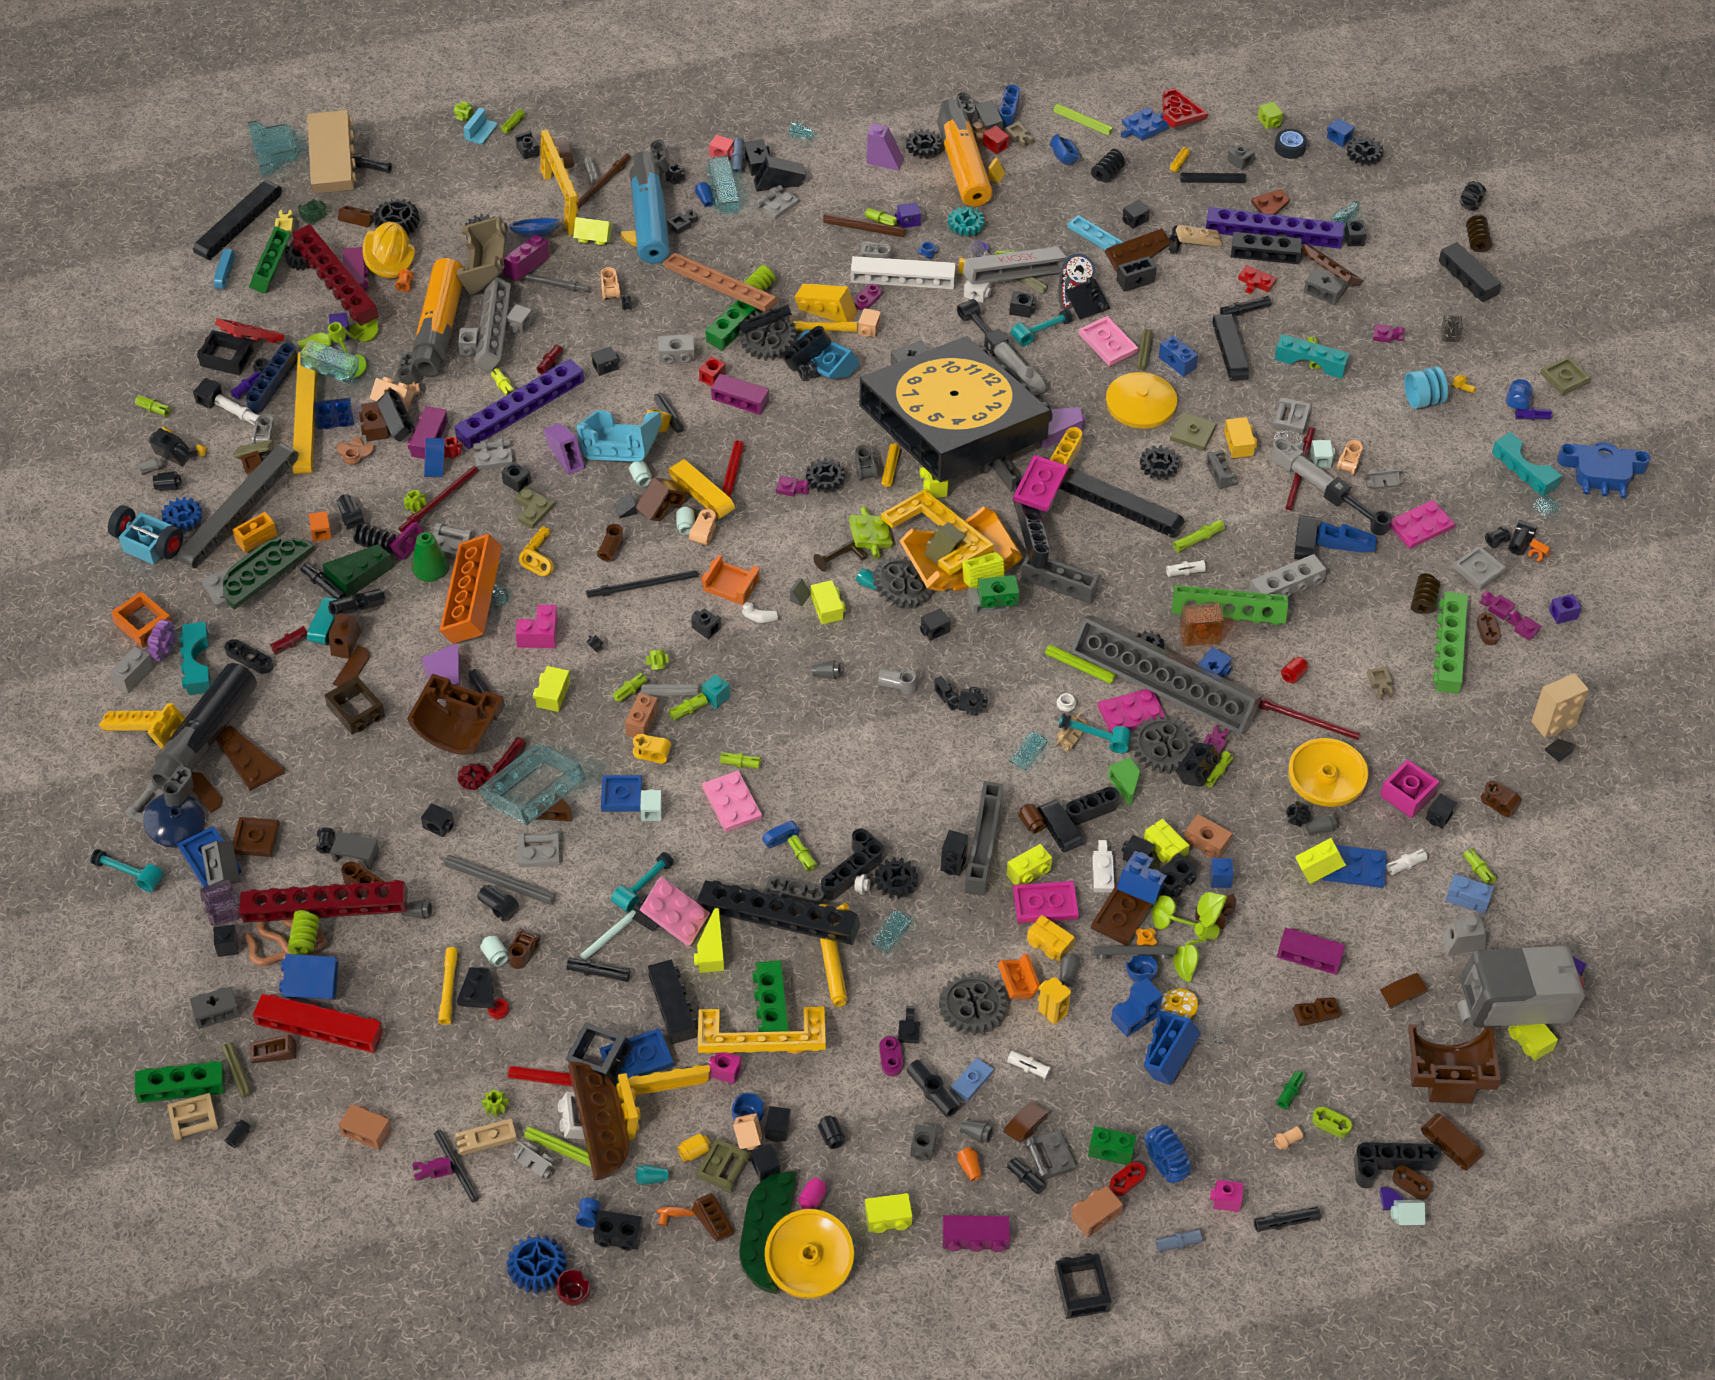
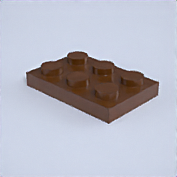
[1091,881,1153,946]

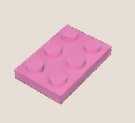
[1079,316,1138,366]
[702,771,762,832]
[640,877,710,946]

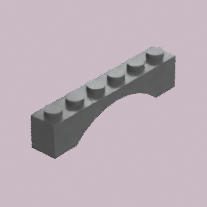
[965,781,1003,896]

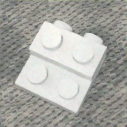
[558,1092,585,1139]

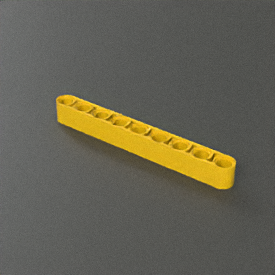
[292,351,318,474]

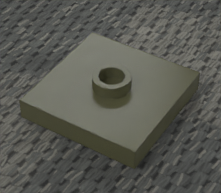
[1540,356,1591,396]
[1170,412,1216,451]

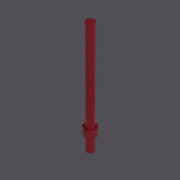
[1285,427,1315,511]
[399,466,478,533]
[1258,698,1360,740]

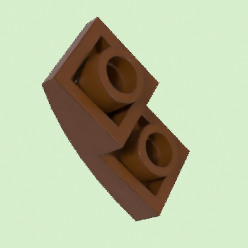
[554,139,574,168]
[1380,973,1428,1009]
[1292,997,1342,1026]
[1003,1102,1049,1143]

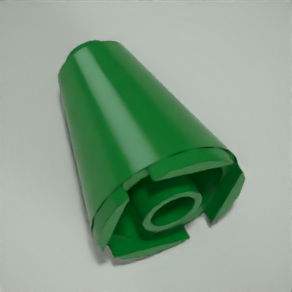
[412,532,449,582]

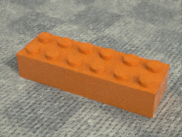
[439,534,502,644]

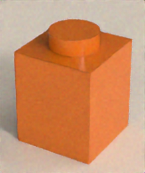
[309,511,332,542]

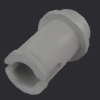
[137,456,162,475]

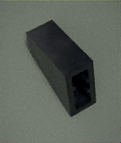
[753,155,806,192]

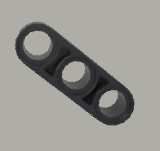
[782,326,831,371]
[377,389,415,442]
[1294,515,1318,560]
[1066,787,1119,826]
[1037,799,1083,853]

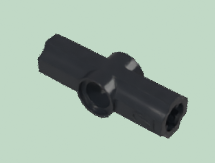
[328,588,385,617]
[906,1059,960,1117]

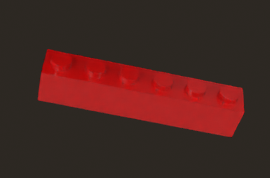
[253,994,383,1053]

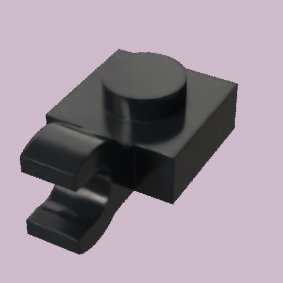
[898,1005,920,1044]

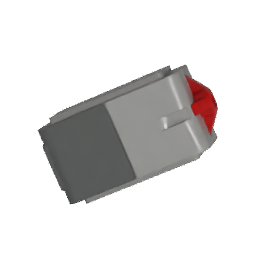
[1457,946,1585,1028]

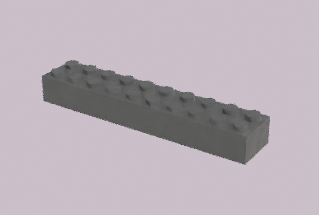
[1070,615,1262,734]

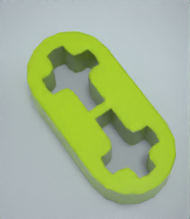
[1312,1107,1352,1138]

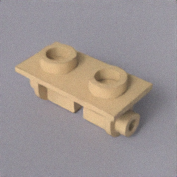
[1054,712,1087,751]

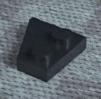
[457,967,496,1009]

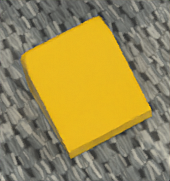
[988,158,1005,183]

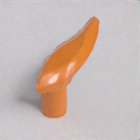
[657,1207,696,1226]

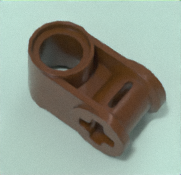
[1481,781,1522,817]
[508,928,541,969]

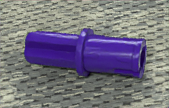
[230,372,260,400]
[1515,407,1552,421]

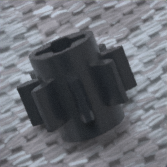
[665,164,686,184]
[1286,801,1311,827]

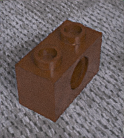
[359,402,389,442]

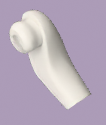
[742,603,778,623]

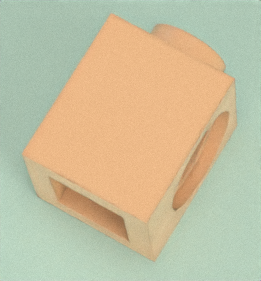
[858,308,881,338]
[733,1113,763,1150]

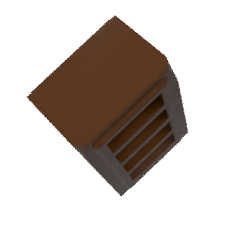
[250,1034,296,1063]
[692,1193,735,1242]

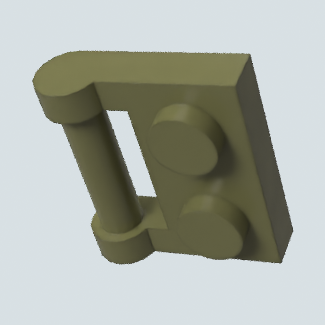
[696,1139,751,1193]

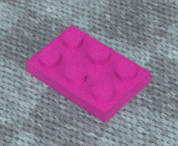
[1013,455,1068,512]
[1390,500,1455,549]
[1097,689,1165,733]
[1012,881,1079,924]

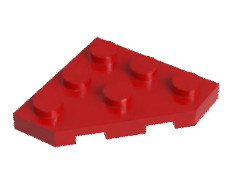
[1162,88,1209,127]
[215,318,284,343]

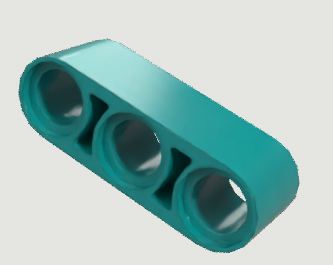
[307,596,337,645]

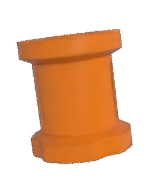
[395,269,414,292]

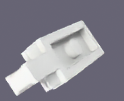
[1092,840,1114,892]

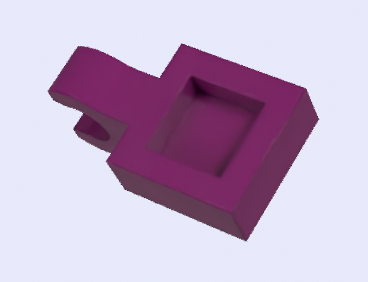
[1373,324,1405,343]
[776,476,809,497]
[1479,591,1516,620]
[1506,610,1542,641]
[412,1157,452,1181]

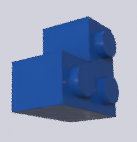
[1117,851,1167,904]
[1111,978,1163,1037]

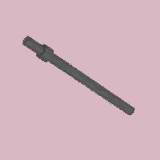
[500,270,590,292]

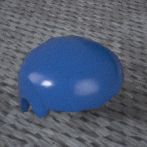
[1126,954,1158,982]
[731,1092,764,1122]

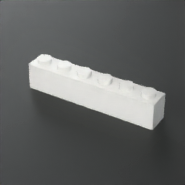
[851,256,955,289]

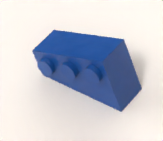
[1144,1010,1201,1085]

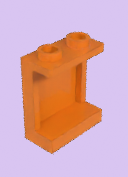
[701,554,760,605]

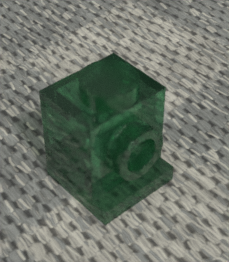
[298,199,327,226]

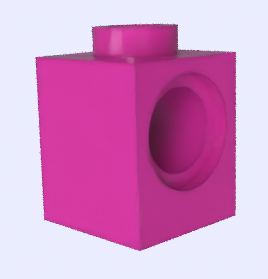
[708,1052,742,1084]

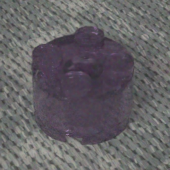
[200,879,241,927]

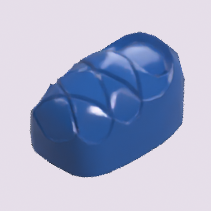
[1050,134,1080,165]
[1505,379,1533,410]

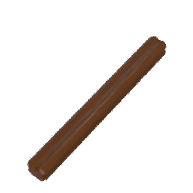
[823,213,905,237]

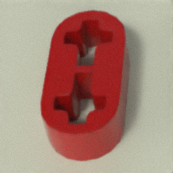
[1109,1162,1146,1196]

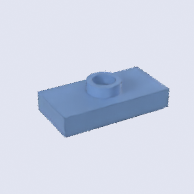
[951,1058,994,1102]

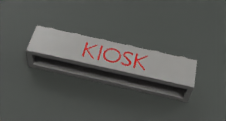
[963,247,1067,284]

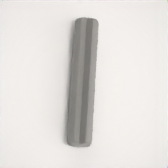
[641,684,698,696]

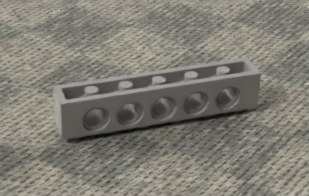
[475,277,511,372]

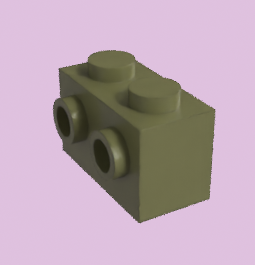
[924,522,965,566]

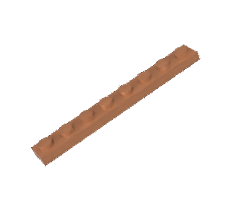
[663,253,777,312]

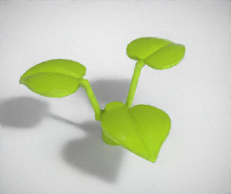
[298,318,379,378]
[1152,892,1227,982]

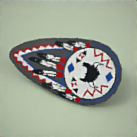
[1058,253,1096,310]

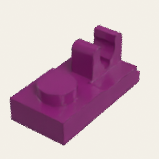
[390,522,424,560]

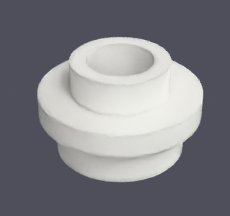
[1057,693,1076,712]
[855,874,870,895]

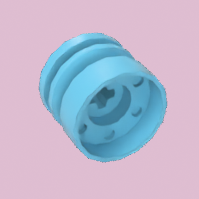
[1404,366,1448,409]

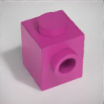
[1210,1180,1243,1212]

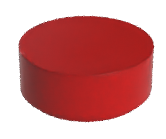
[488,998,509,1019]

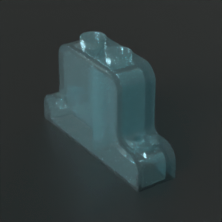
[247,121,300,177]

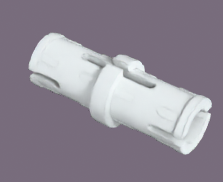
[1166,560,1206,577]
[1386,849,1427,875]
[1007,1050,1051,1079]

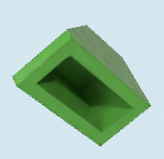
[1108,757,1141,805]

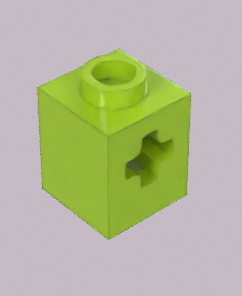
[1257,101,1283,130]

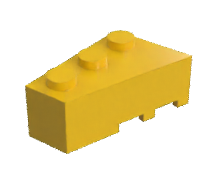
[794,284,857,322]

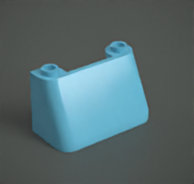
[576,410,662,462]

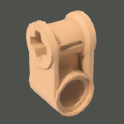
[601,267,620,300]
[1336,440,1363,476]
[689,509,716,545]

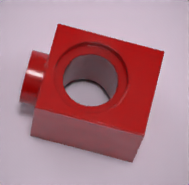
[983,126,1009,155]
[699,356,726,387]

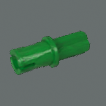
[1276,1070,1306,1110]

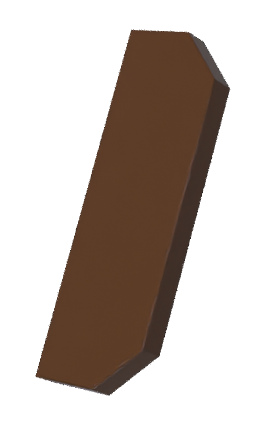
[333,646,370,686]
[191,772,223,813]

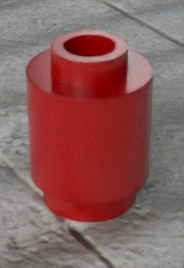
[1281,657,1308,684]

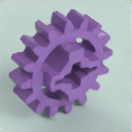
[148,619,176,661]

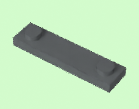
[1091,946,1176,959]

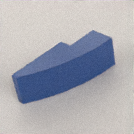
[1315,522,1376,552]

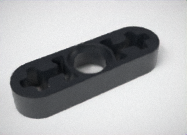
[224,639,273,674]

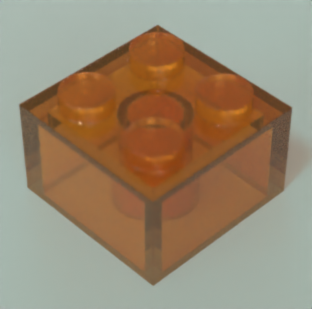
[1179,603,1224,647]

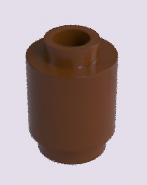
[1018,804,1046,834]

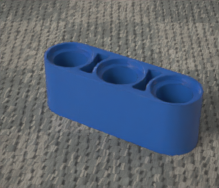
[999,85,1020,128]

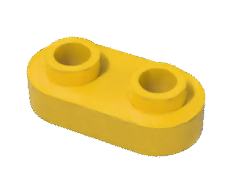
[519,549,554,576]

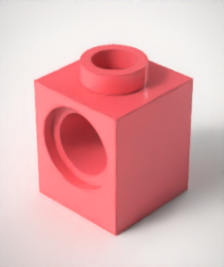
[709,135,734,162]

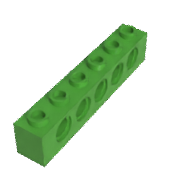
[1172,585,1288,625]
[1433,591,1468,694]

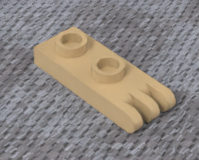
[1176,225,1222,247]
[455,1119,517,1155]

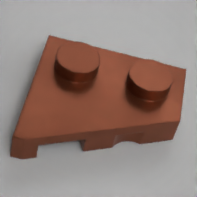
[1251,189,1289,215]

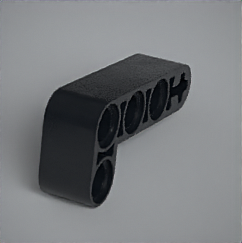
[821,828,884,901]
[1354,1142,1441,1189]

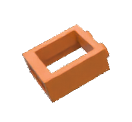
[111,591,171,648]

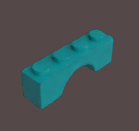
[1274,334,1350,379]
[1492,432,1562,496]
[179,622,211,695]

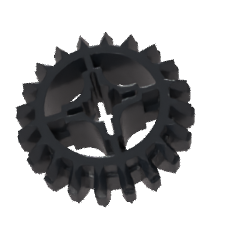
[374,199,420,236]

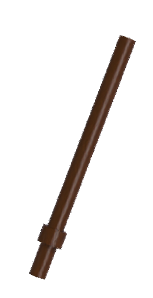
[576,153,631,209]

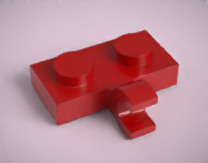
[1238,265,1277,294]

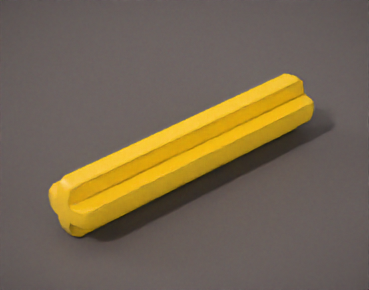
[881,443,900,488]

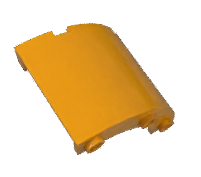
[900,506,1023,592]

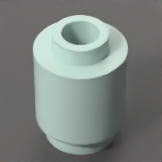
[629,461,652,488]
[676,507,695,535]
[480,936,509,967]

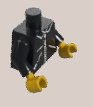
[149,426,208,467]

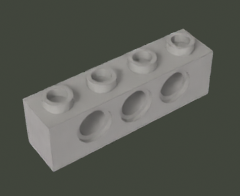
[1249,554,1326,597]

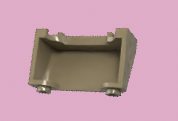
[457,216,508,295]

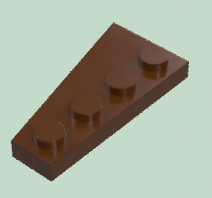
[1105,228,1170,272]
[1301,244,1364,286]
[216,725,285,791]

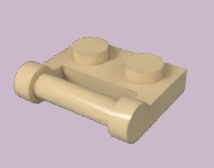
[167,1093,219,1141]

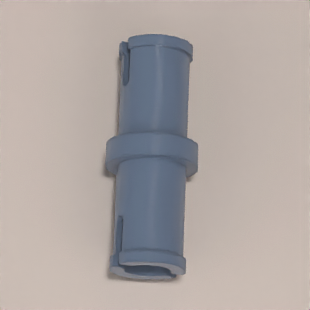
[731,138,745,173]
[1156,1229,1202,1253]

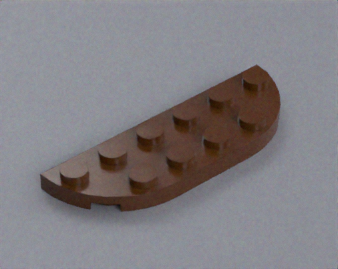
[568,1062,629,1180]

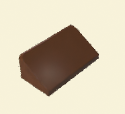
[338,205,375,228]

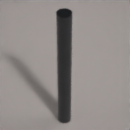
[434,1130,479,1203]

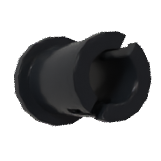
[224,1119,251,1148]

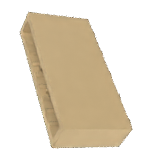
[307,110,357,193]

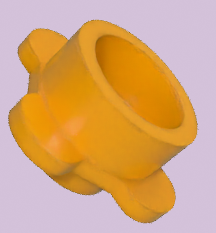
[1135,928,1157,946]

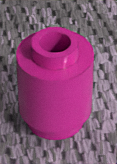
[798,1178,827,1210]

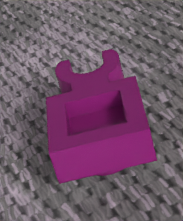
[1203,725,1228,755]

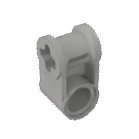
[857,241,891,259]
[251,414,276,444]

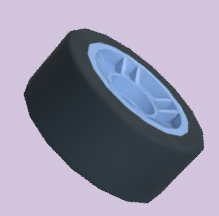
[1274,129,1307,159]

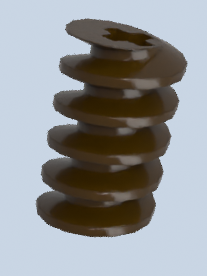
[1466,214,1492,252]
[1411,573,1441,614]

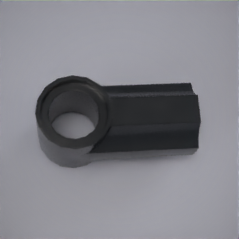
[336,494,365,529]
[1508,520,1537,555]
[477,884,519,921]

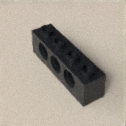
[1230,232,1302,265]

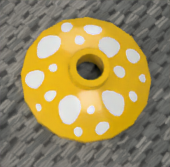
[1160,988,1198,1019]

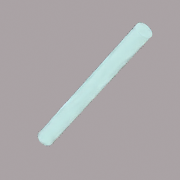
[580,910,636,961]

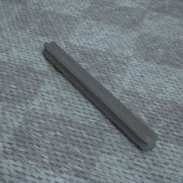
[444,855,555,905]

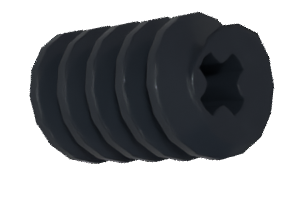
[1091,148,1125,183]
[353,523,396,553]

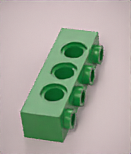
[249,226,291,293]
[705,300,762,351]
[752,960,788,1032]
[135,1061,225,1103]

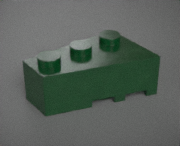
[322,544,393,597]

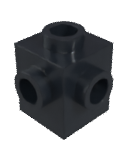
[958,687,988,716]

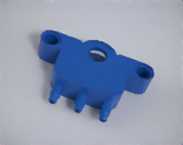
[1557,442,1650,498]

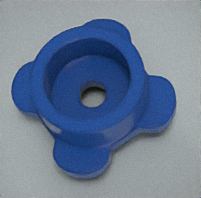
[918,241,938,258]

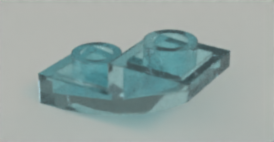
[1331,200,1360,226]
[1009,731,1048,771]
[871,910,912,953]

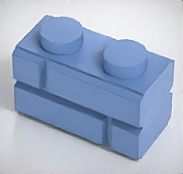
[1445,874,1494,914]

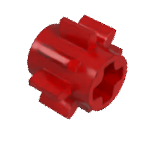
[444,437,463,459]

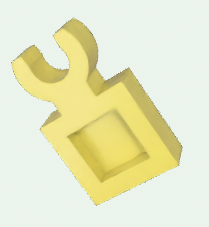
[275,210,294,235]

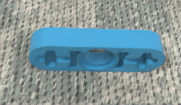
[214,249,235,289]

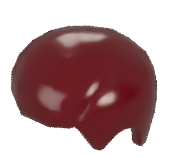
[556,1269,590,1306]

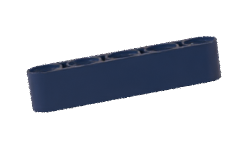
[245,342,298,414]

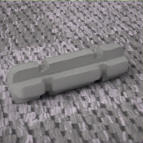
[584,157,599,184]

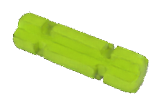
[501,109,525,134]

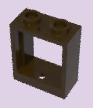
[325,676,385,735]

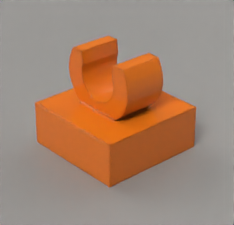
[1528,539,1551,563]

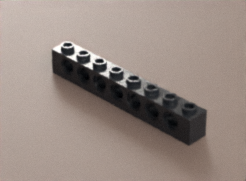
[697,880,861,945]

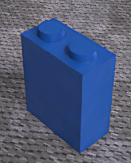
[279,954,339,1000]

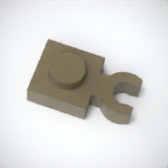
[1005,122,1032,148]
[1367,667,1393,699]

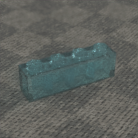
[705,155,740,215]

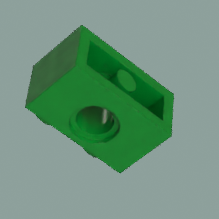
[977,575,1019,608]
[1088,1126,1136,1165]

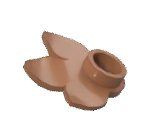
[337,437,374,465]

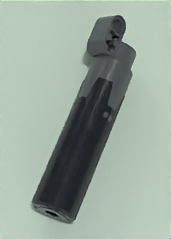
[150,663,257,807]

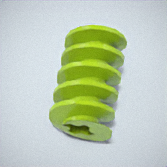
[743,265,776,291]
[287,910,320,955]

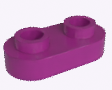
[854,284,882,310]
[879,1036,903,1077]

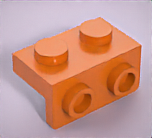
[998,954,1040,999]

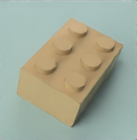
[1531,673,1589,738]

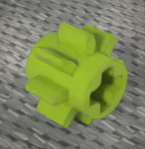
[453,100,474,122]
[403,490,427,513]
[646,649,669,670]
[481,1089,509,1117]

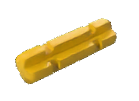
[1170,147,1190,173]
[523,526,550,551]

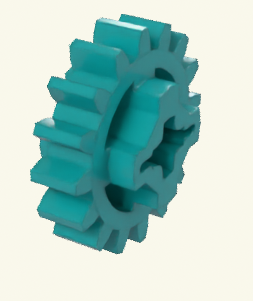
[948,205,985,237]

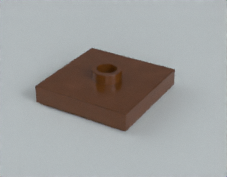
[233,817,280,857]

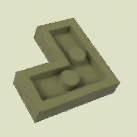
[514,487,555,529]

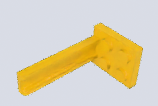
[99,703,185,749]
[616,1065,710,1140]

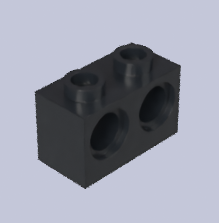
[1175,742,1221,787]
[940,830,969,876]
[1159,853,1197,898]
[593,1210,643,1251]

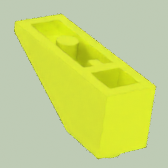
[694,908,724,973]

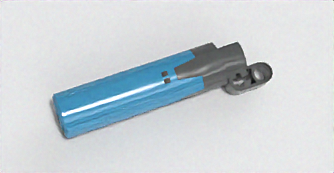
[630,139,670,264]

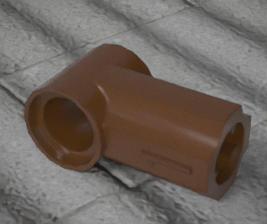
[597,524,624,562]

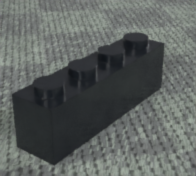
[1439,242,1501,302]
[648,959,698,1044]

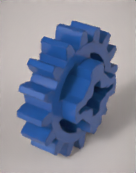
[161,497,203,532]

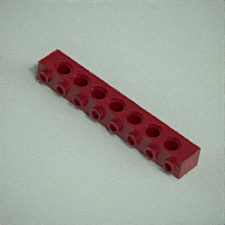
[292,224,379,326]
[239,880,408,923]

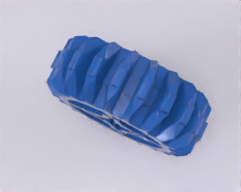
[1145,1125,1191,1183]
[506,1233,567,1294]

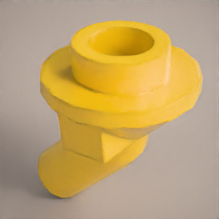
[1451,374,1476,394]

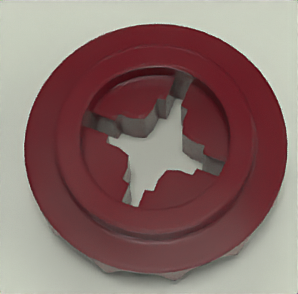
[457,762,489,790]

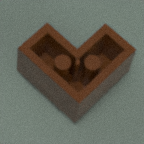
[636,477,689,522]

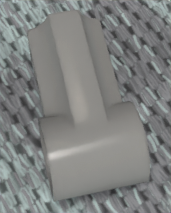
[878,668,917,694]

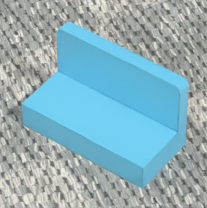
[464,107,498,145]

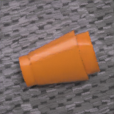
[957,1147,982,1182]

